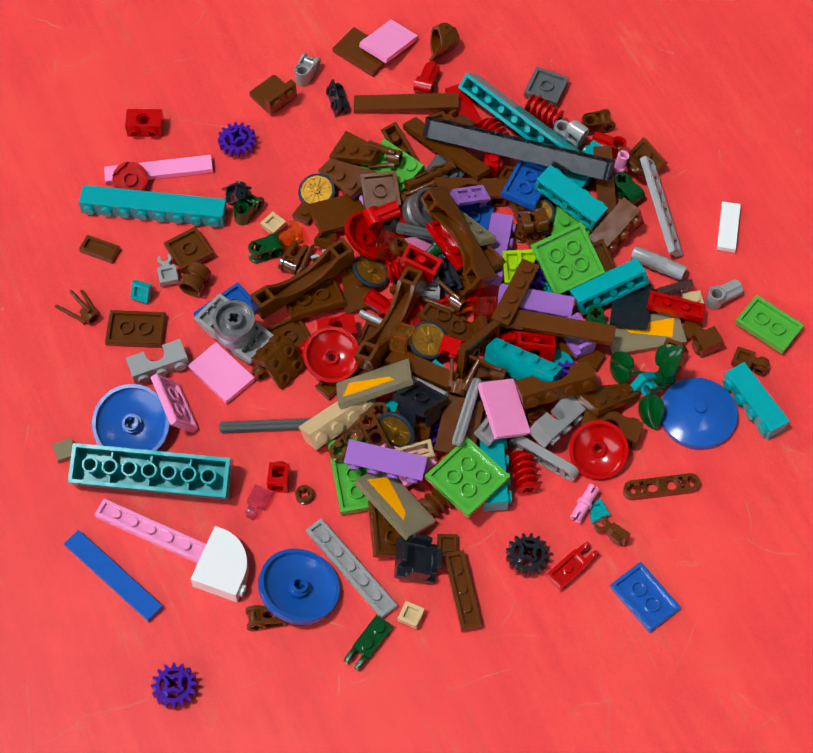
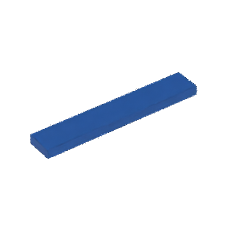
[64,530,163,623]

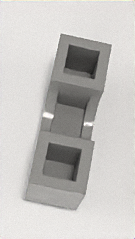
[126,339,189,385]
[530,396,586,448]

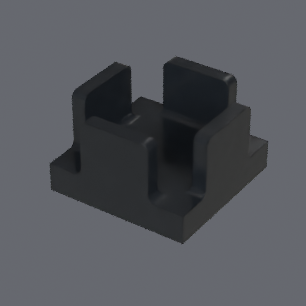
[393,381,449,427]
[394,534,442,585]

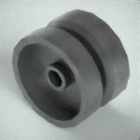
[402,187,436,228]
[213,300,256,349]

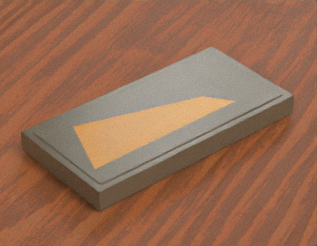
[606,312,687,354]
[336,358,414,409]
[354,471,436,541]

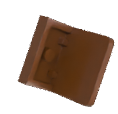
[249,75,297,115]
[617,137,667,177]
[251,334,306,389]

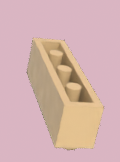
[299,398,377,450]

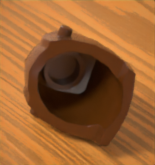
[429,23,460,61]

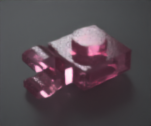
[245,484,274,520]

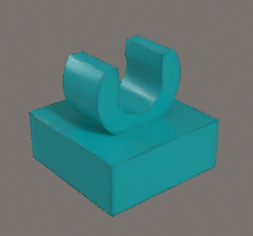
[130,279,152,304]
[630,371,657,396]

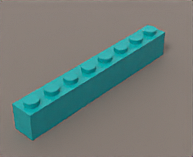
[458,73,581,152]
[78,185,227,227]

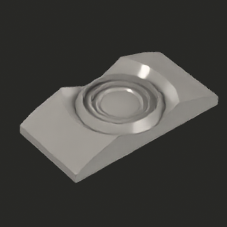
[194,293,273,364]

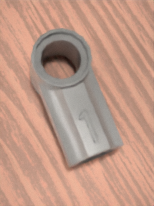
[706,279,744,310]

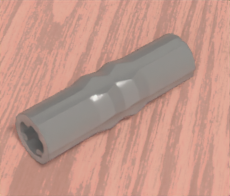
[630,245,688,281]

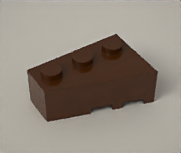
[589,198,644,254]

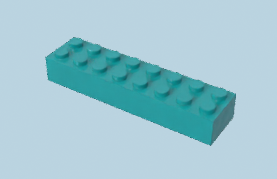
[67,443,234,500]

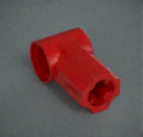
[413,61,440,94]
[591,131,627,159]
[362,200,402,230]
[363,288,393,319]

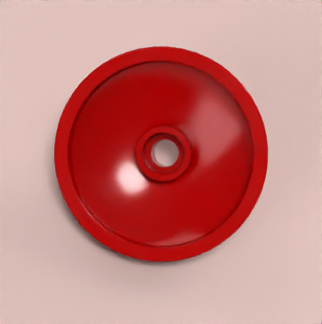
[345,211,395,260]
[303,326,359,383]
[569,420,629,479]

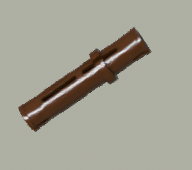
[404,160,455,191]

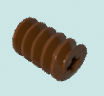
[418,488,451,517]

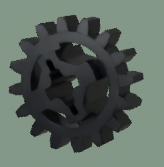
[506,533,550,577]

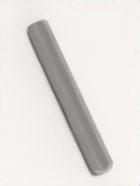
[452,377,482,447]

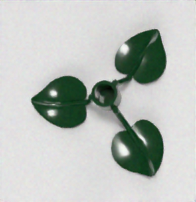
[610,344,684,430]

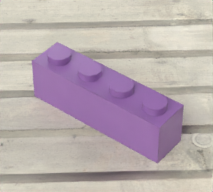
[488,212,516,287]
[495,283,574,317]
[344,439,427,484]

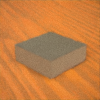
[52,438,73,463]

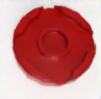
[112,162,149,191]

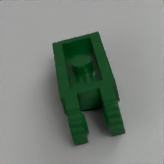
[344,614,393,671]

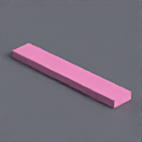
[104,155,213,185]
[94,498,206,564]

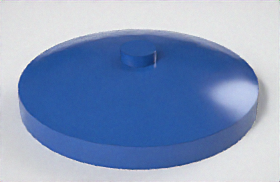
[661,378,738,450]
[92,384,171,451]
[258,549,340,625]

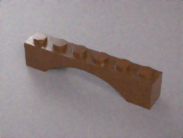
[420,186,497,290]
[250,238,355,320]
[354,266,427,372]

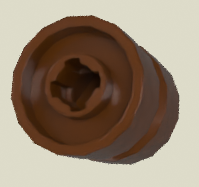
[517,207,549,236]
[178,262,211,297]

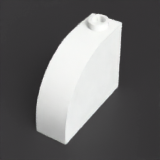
[190,526,249,603]

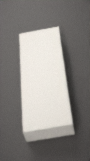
[716,201,741,253]

